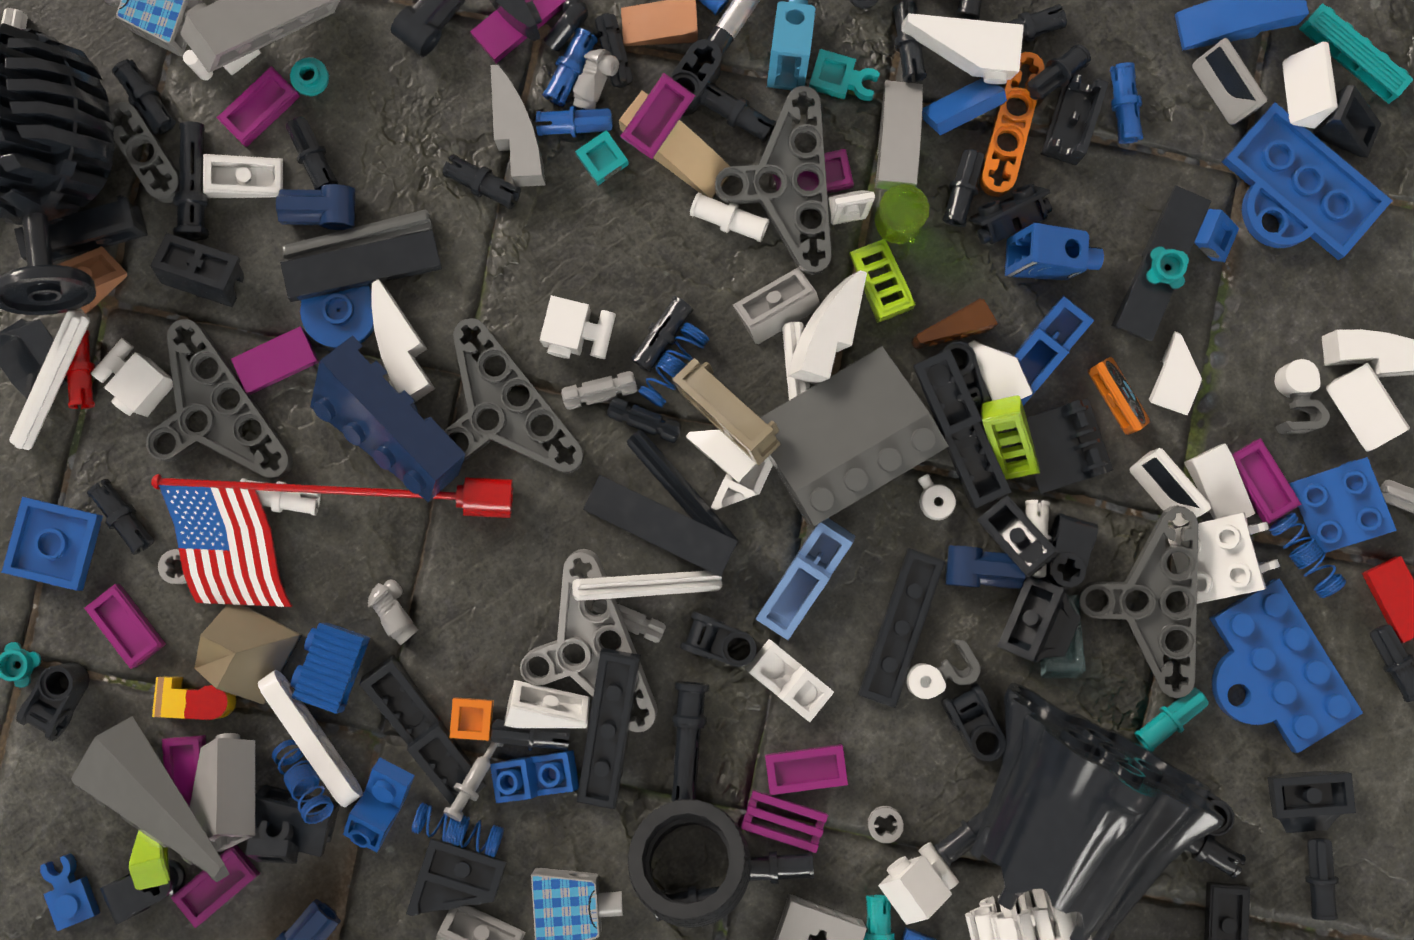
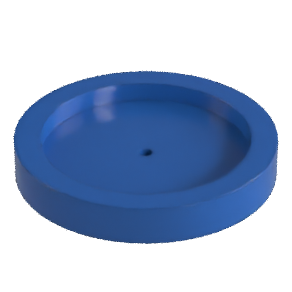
[300,286,374,349]

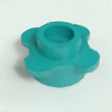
[1146,247,1189,289]
[0,642,41,688]

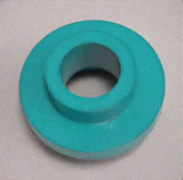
[290,57,329,96]

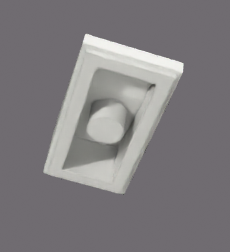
[203,154,283,198]
[827,190,875,225]
[1184,443,1255,519]
[504,680,590,728]

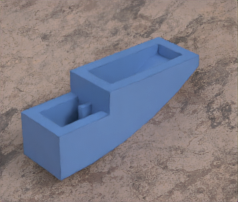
[756,518,855,640]

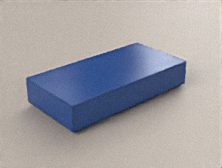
[922,78,1007,135]

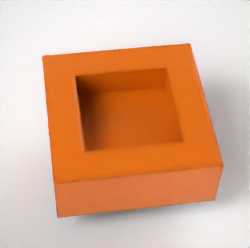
[449,697,494,741]

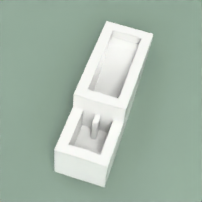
[787,270,867,384]
[371,279,435,403]
[1322,329,1414,378]

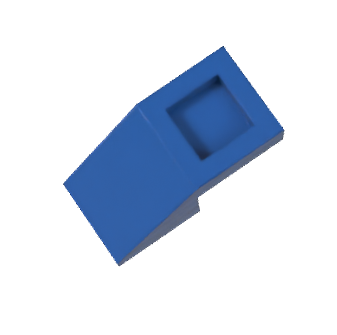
[343,758,415,853]

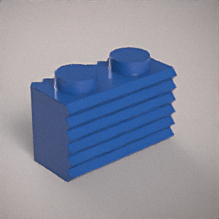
[290,622,370,714]

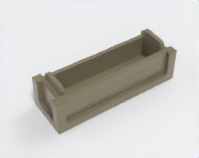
[672,358,781,466]

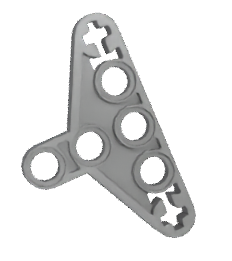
[520,549,658,732]

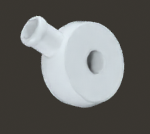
[918,474,956,520]

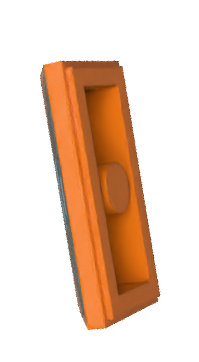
[1088,357,1150,435]

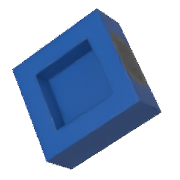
[1194,209,1239,262]

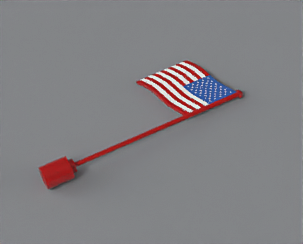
[151,474,513,607]

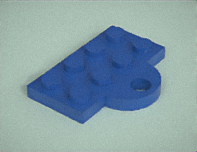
[1222,102,1393,260]
[1209,578,1363,753]

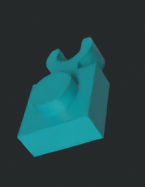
[809,49,880,101]

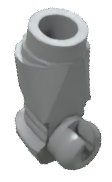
[572,49,619,109]
[368,579,418,645]

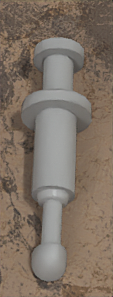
[443,741,504,822]

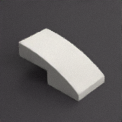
[745,639,834,722]

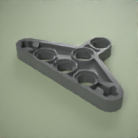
[715,86,831,275]
[444,318,584,473]
[146,319,293,479]
[1078,505,1198,698]

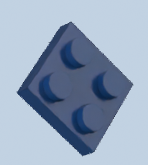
[1,497,103,591]

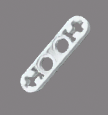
[258,670,363,807]

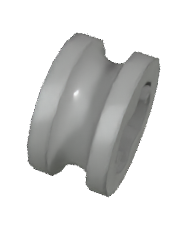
[158,549,187,584]
[868,806,904,843]

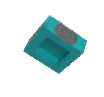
[575,130,629,186]

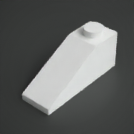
[901,13,1024,85]

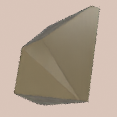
[194,604,302,704]

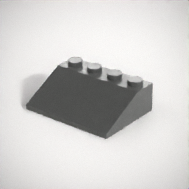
[760,346,949,526]

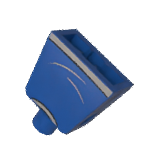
[1005,223,1104,280]

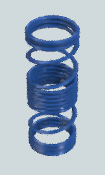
[638,323,709,408]
[1269,513,1346,598]
[272,740,334,824]
[412,802,504,857]

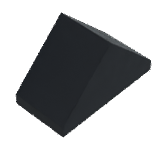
[1313,85,1381,158]

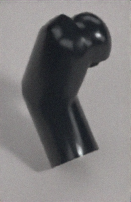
[544,0,588,52]

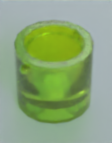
[874,184,930,244]

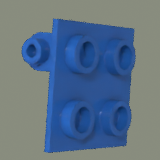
[1289,457,1397,553]

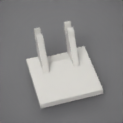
[1168,512,1280,605]

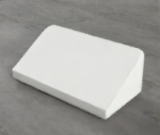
[1282,42,1338,129]
[1326,363,1410,452]

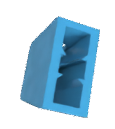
[767,0,816,90]

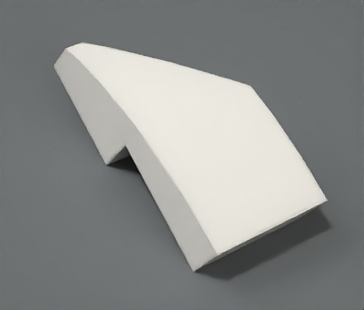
[1149,331,1202,415]
[968,341,1033,401]
[686,430,756,483]
[711,457,773,510]

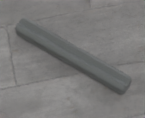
[282,210,433,261]

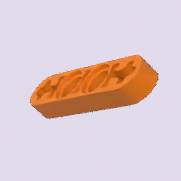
[979,52,1045,197]

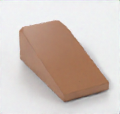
[621,0,698,46]

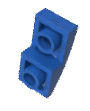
[490,750,579,803]

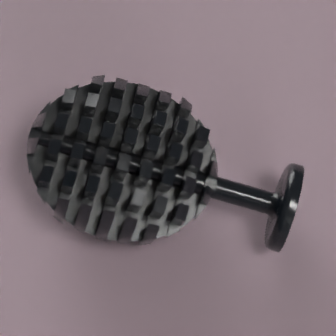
[0,23,115,315]

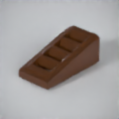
[911,298,998,349]

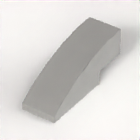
[490,65,546,187]
[875,80,923,192]

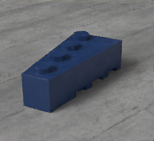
[310,335,466,502]

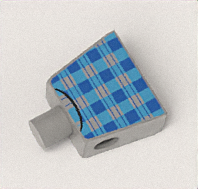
[104,0,202,57]
[531,868,624,940]

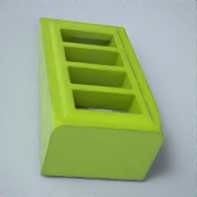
[849,239,915,323]
[981,395,1040,480]
[129,831,170,890]

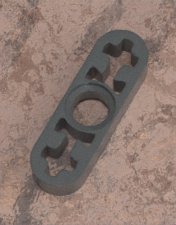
[110,102,179,203]

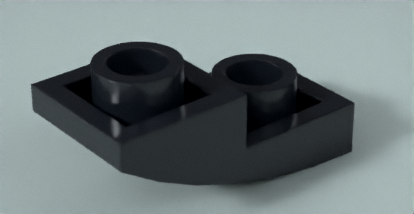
[490,0,542,41]

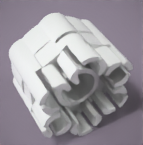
[965,889,1092,940]

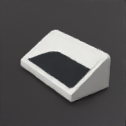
[1129,448,1211,527]

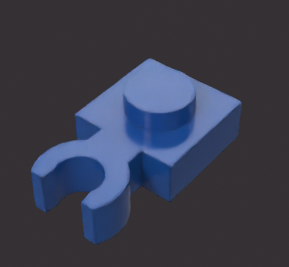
[40,853,100,931]

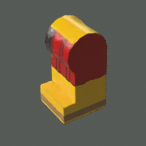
[152,676,236,720]

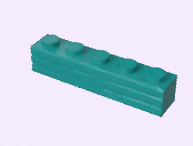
[1299,3,1414,104]

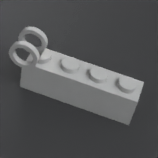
[180,0,340,73]

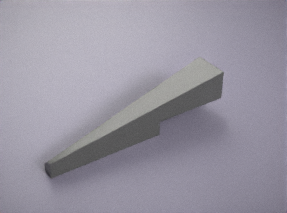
[71,716,230,882]

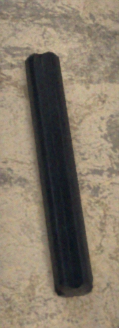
[627,430,739,547]

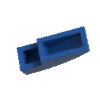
[1175,0,1309,51]
[1013,295,1094,406]

